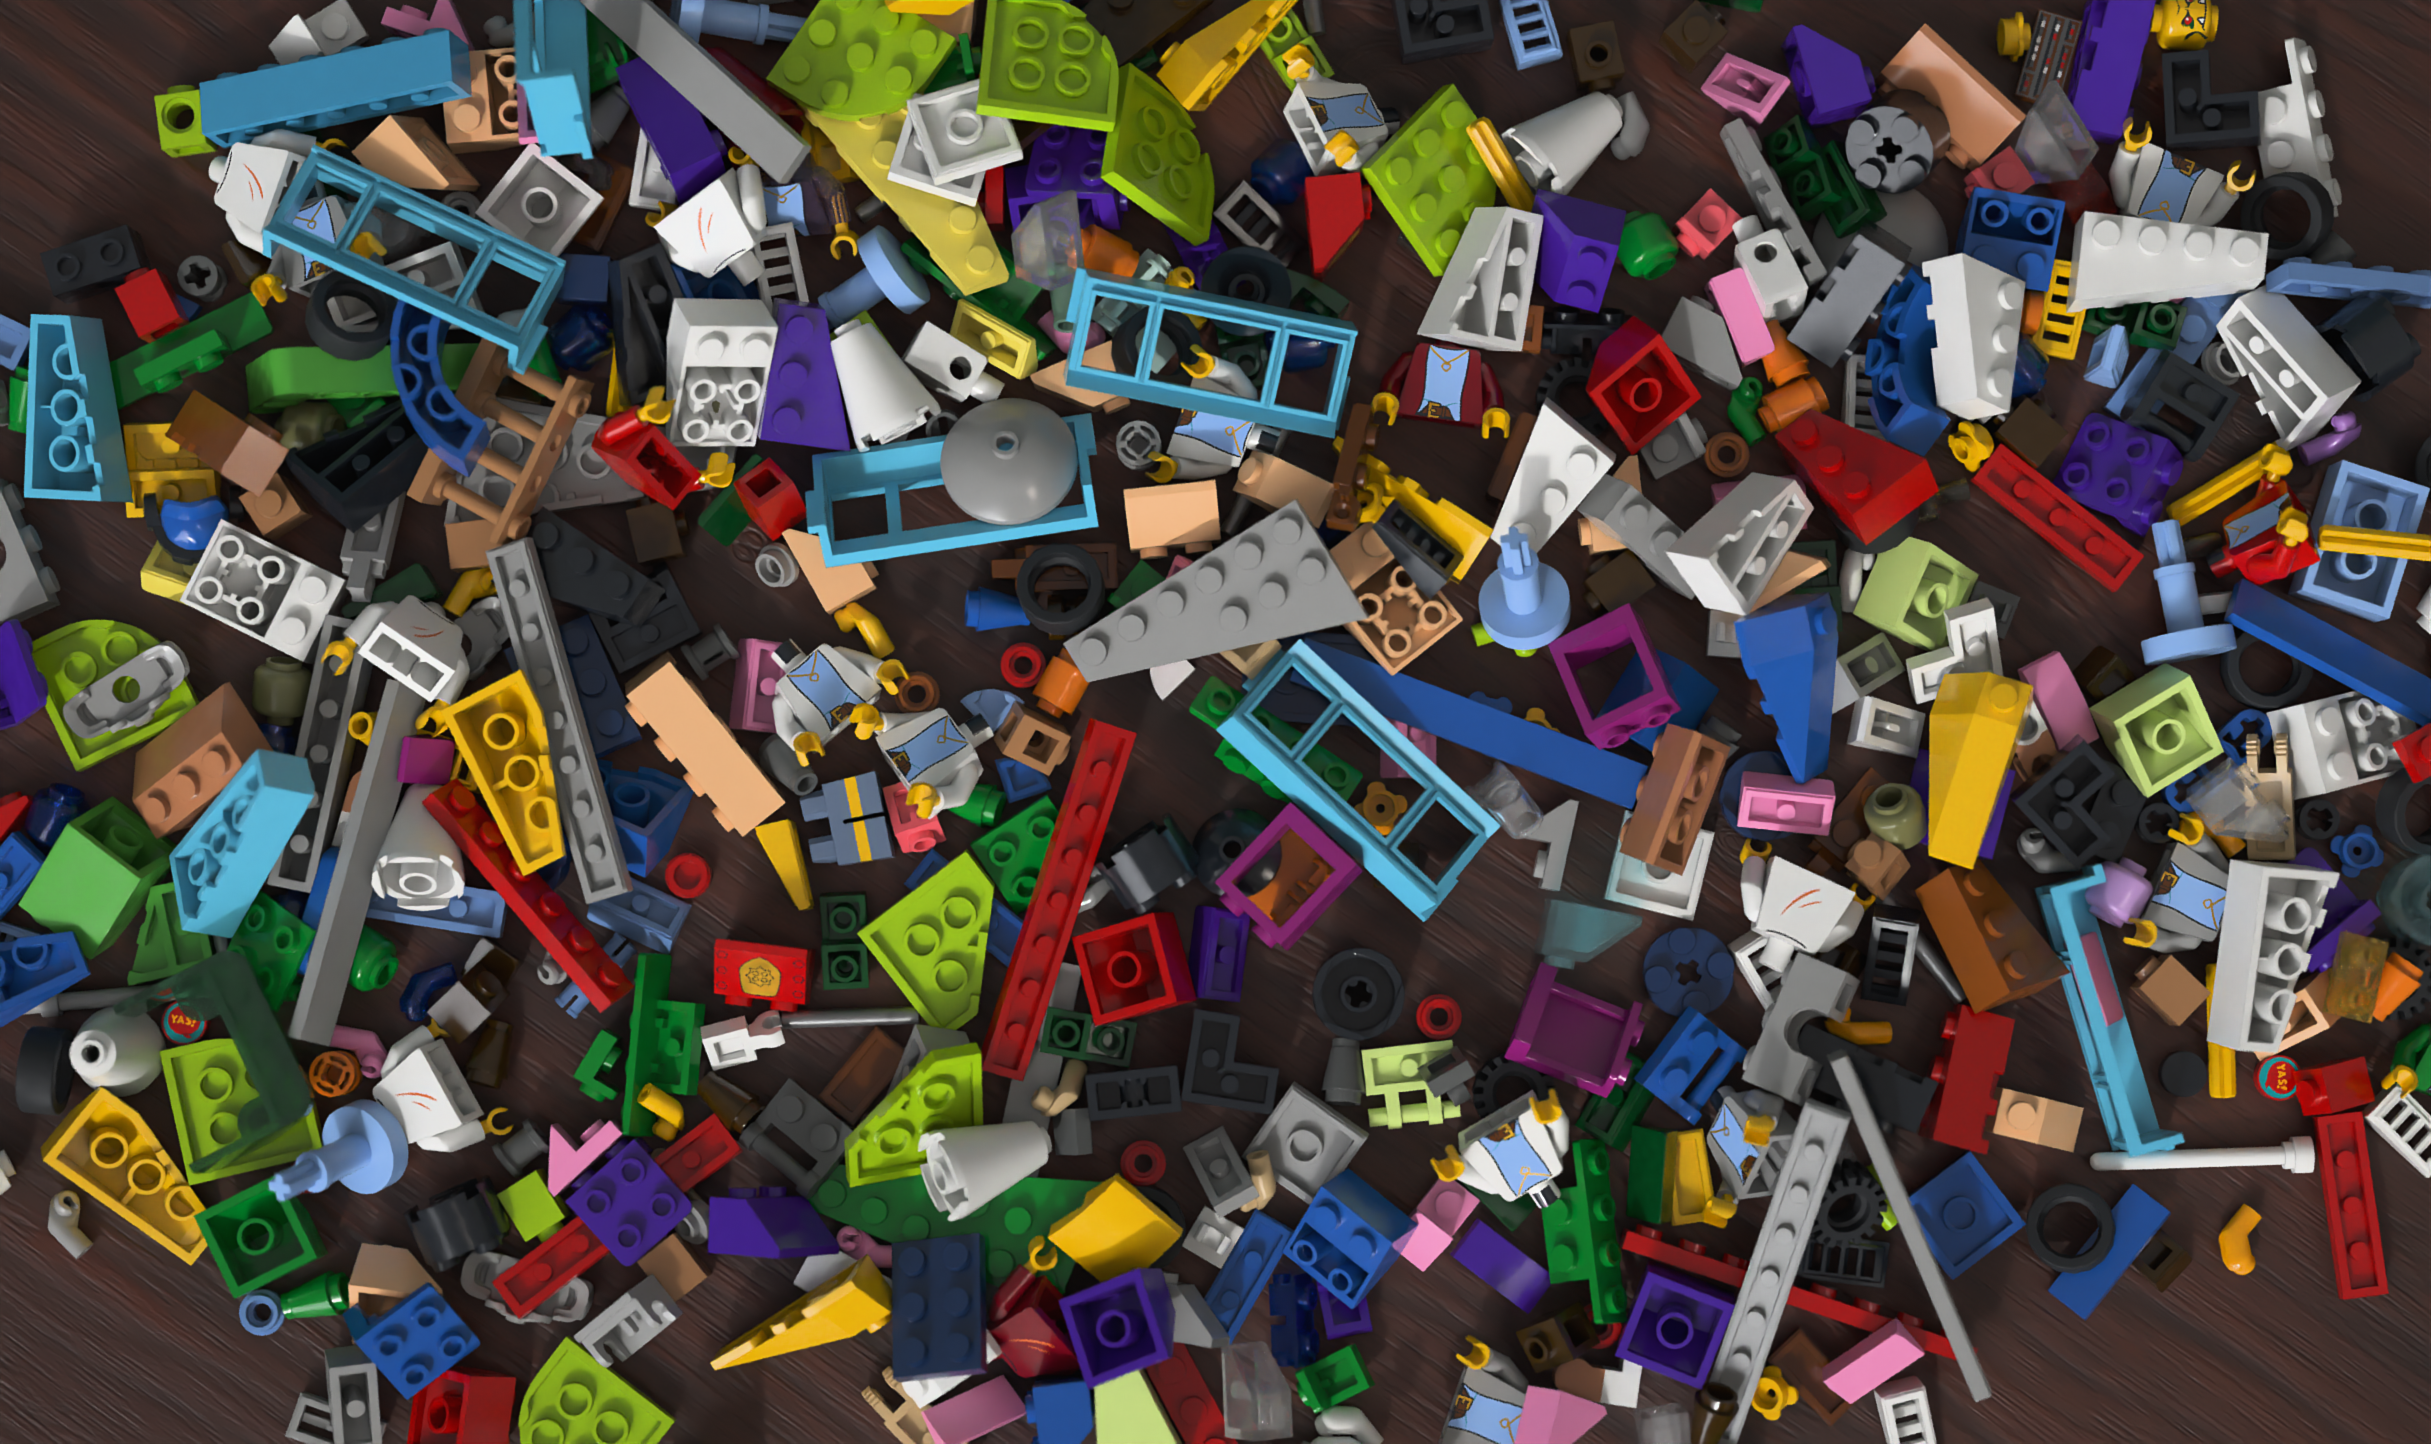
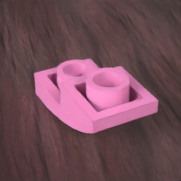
[2018,651,2099,752]

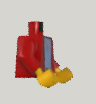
[591,386,736,510]
[2206,443,2321,586]

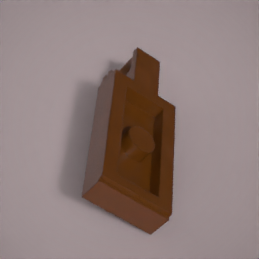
[1326,403,1381,532]
[991,543,1118,592]
[1803,767,1890,877]

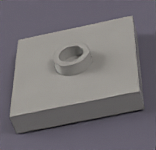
[1241,1081,1369,1205]

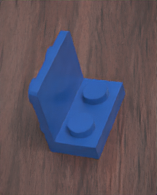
[342,1282,480,1400]

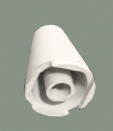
[1499,91,1623,197]
[830,319,942,452]
[372,783,465,911]
[70,1006,167,1097]
[918,1121,1052,1221]

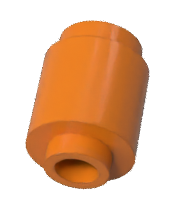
[1069,224,1139,277]
[1758,376,1830,433]
[1032,648,1090,719]

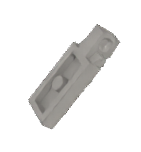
[340,491,406,603]

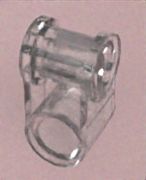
[1463,759,1543,839]

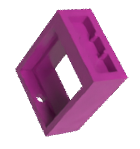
[1548,603,1681,750]
[1215,802,1363,951]

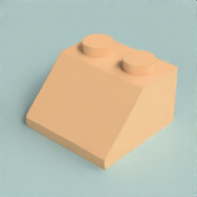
[1124,480,1221,559]

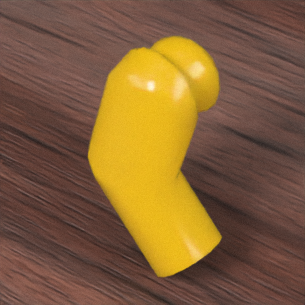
[834,602,895,659]

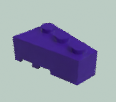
[2059,0,2156,145]
[615,57,728,206]
[757,298,851,452]

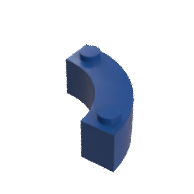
[1865,262,1950,456]
[390,299,491,477]

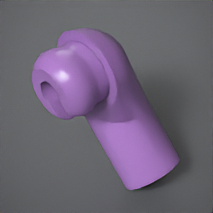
[2297,411,2361,466]

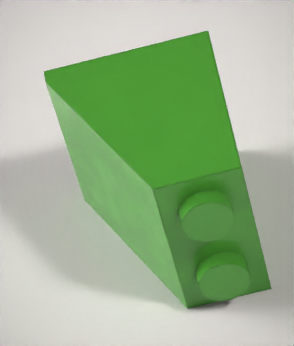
[18,796,177,960]

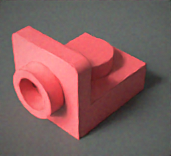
[1963,146,2036,199]
[1672,188,1742,260]
[882,782,946,853]

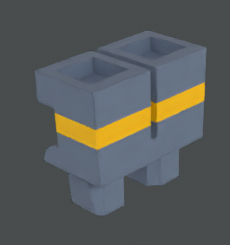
[800,771,896,866]

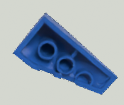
[558,759,694,878]

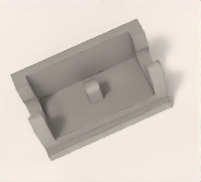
[573,1274,683,1368]

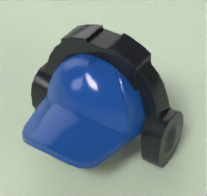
[143,485,246,566]

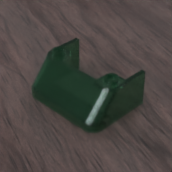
[112,951,315,1173]

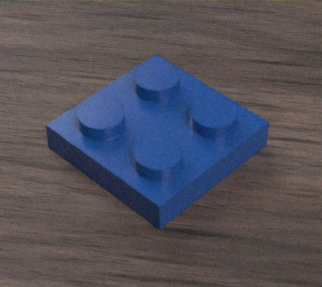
[1908,1150,2026,1280]

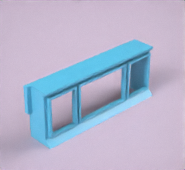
[513,0,593,159]
[263,144,566,375]
[1063,266,1358,439]
[805,413,1099,568]
[1216,639,1501,922]
[2034,864,2185,1158]

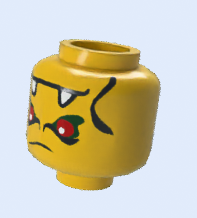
[2150,0,2218,51]

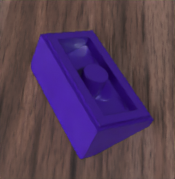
[1188,905,1251,1002]

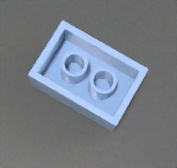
[2288,460,2430,623]

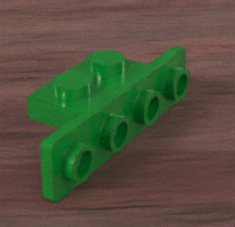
[900,236,1057,360]
[110,292,274,411]
[1189,676,1363,804]
[621,952,706,1136]
[1541,1139,1627,1324]

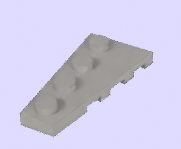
[1719,117,1827,290]

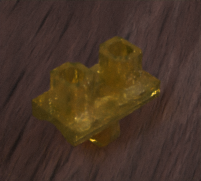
[2322,931,2389,1023]

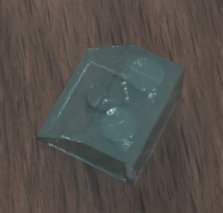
[1534,899,1643,970]

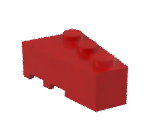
[1775,409,1939,545]
[1918,1004,2015,1155]

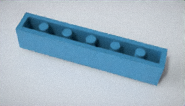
[199,28,472,149]

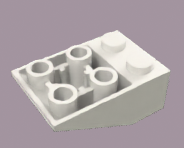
[666,298,778,446]
[180,519,349,664]
[2266,690,2416,800]

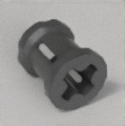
[177,255,228,303]
[680,622,741,681]
[492,1118,550,1178]

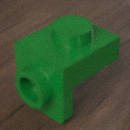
[924,33,982,95]
[1295,1343,1375,1414]

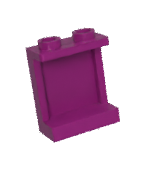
[1504,962,1645,1098]

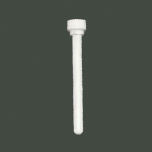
[2090,1136,2315,1173]

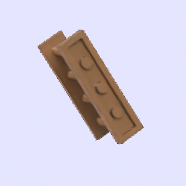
[406,337,595,545]

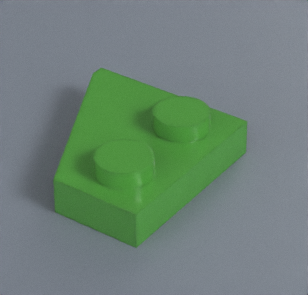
[127,882,219,986]

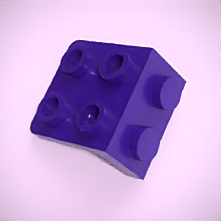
[1025,124,1132,230]
[2053,413,2184,538]
[0,619,48,730]
[2285,847,2382,973]
[565,1137,693,1266]

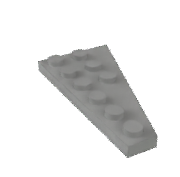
[444,398,738,527]
[1063,499,1370,682]

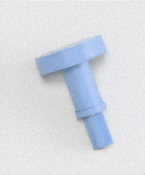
[670,0,807,45]
[818,225,930,331]
[2141,519,2237,665]
[1478,526,1571,650]
[269,1099,408,1201]

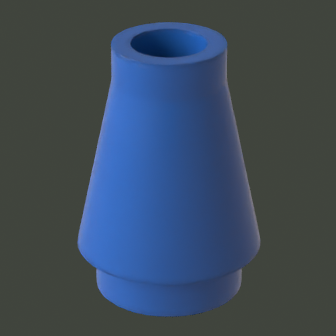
[964,586,1030,632]

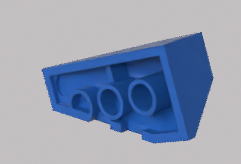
[1734,592,1838,784]
[0,931,91,1028]

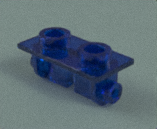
[1268,1272,1320,1368]

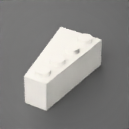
[2066,211,2269,313]
[2207,859,2340,1053]

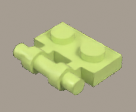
[1361,1040,1461,1130]

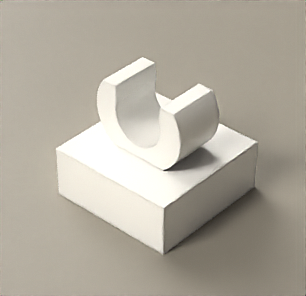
[1706,610,1745,659]
[1182,1205,1244,1269]

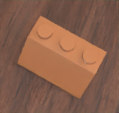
[1874,23,2026,171]
[132,682,274,839]
[1619,723,1731,876]

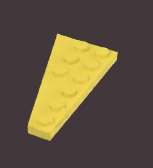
[788,92,1009,296]

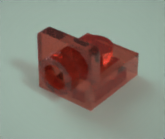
[2043,151,2117,228]

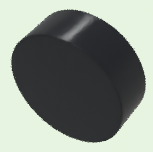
[2158,1051,2207,1097]

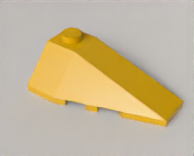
[1156,0,1298,111]
[1332,436,1494,585]
[441,669,566,876]
[1928,672,2033,870]
[40,1086,208,1266]
[710,1254,892,1370]

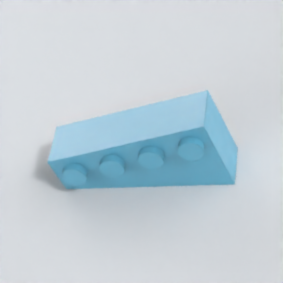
[24,314,134,503]
[169,748,315,938]

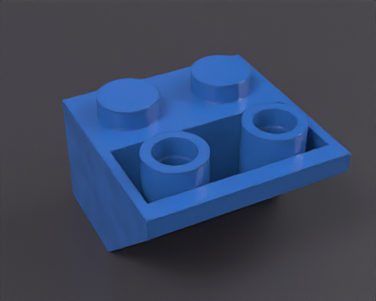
[1954,186,2066,292]
[1282,1168,1418,1309]
[1025,1373,1096,1444]

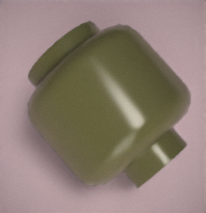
[275,401,347,451]
[252,656,313,726]
[1863,783,1929,850]

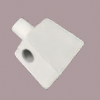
[1732,215,1808,323]
[902,321,1005,404]

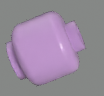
[2084,857,2154,928]

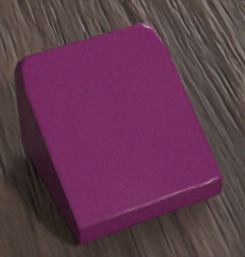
[397,734,455,785]

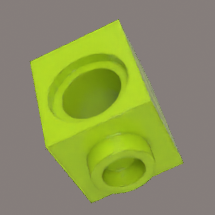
[154,85,217,158]
[497,1168,572,1243]

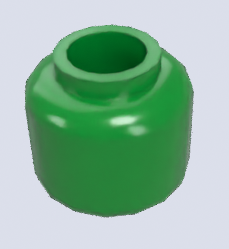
[1617,211,1679,280]
[347,924,399,992]

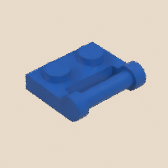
[1634,1006,1748,1126]

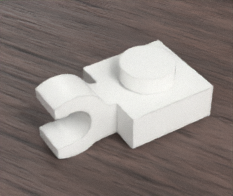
[700,1010,785,1071]

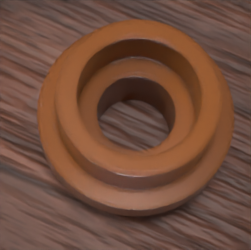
[1704,432,1750,478]
[894,671,940,713]

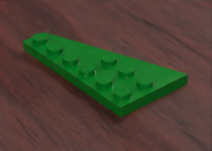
[807,1165,1103,1296]

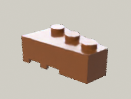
[165,389,289,497]
[1915,859,2071,1014]

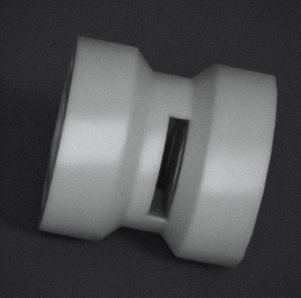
[1116,420,1162,471]

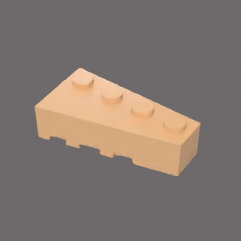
[625,651,786,837]

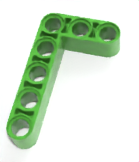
[245,343,479,414]

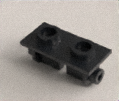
[1541,306,1632,355]

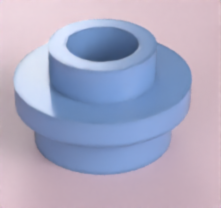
[239,1289,286,1336]

